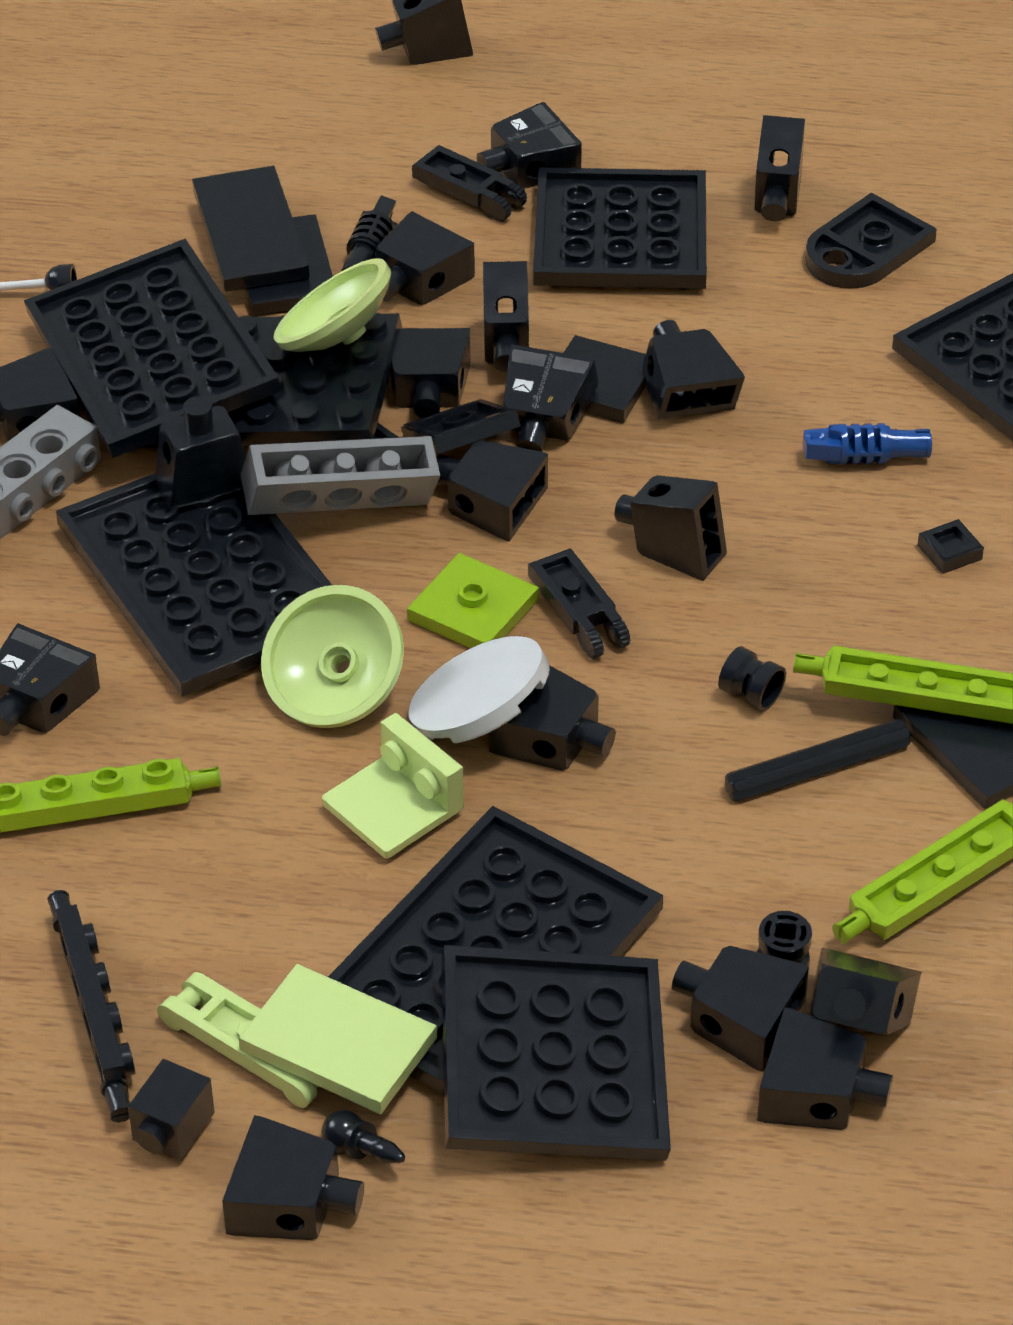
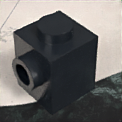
[128,1059,215,1161]

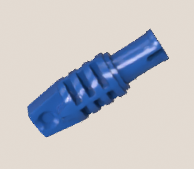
[802,423,932,464]

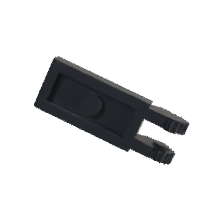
[412,145,528,222]
[528,548,631,659]

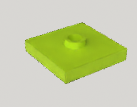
[407,553,539,648]

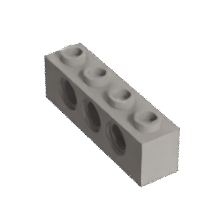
[0,405,102,539]
[240,436,440,515]

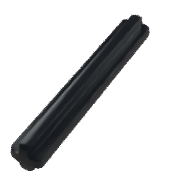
[724,719,911,801]

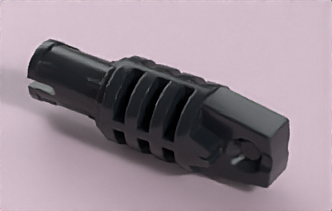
[341,195,398,271]

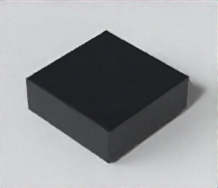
[917,519,984,574]

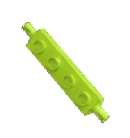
[793,645,1013,724]
[0,758,221,833]
[832,799,1013,944]

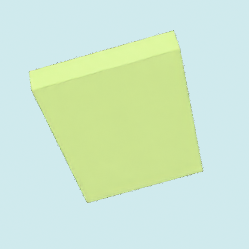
[239,964,437,1114]

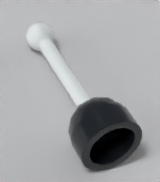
[0,264,77,291]

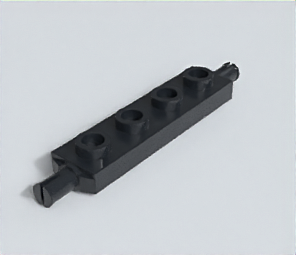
[47,890,135,1123]

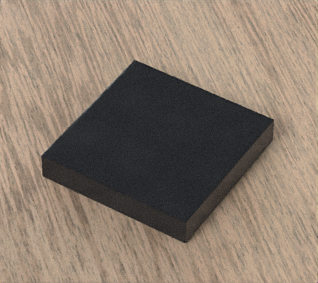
[564,335,647,422]
[401,399,520,454]

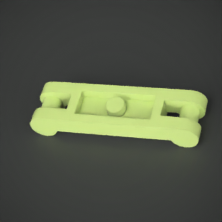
[157,972,319,1108]

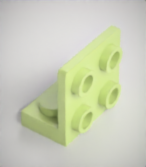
[322,712,464,858]

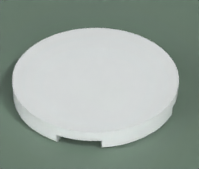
[408,636,550,744]

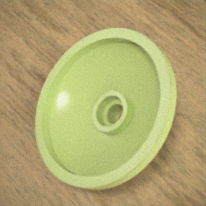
[274,258,391,352]
[261,585,404,728]

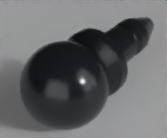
[321,1110,405,1163]

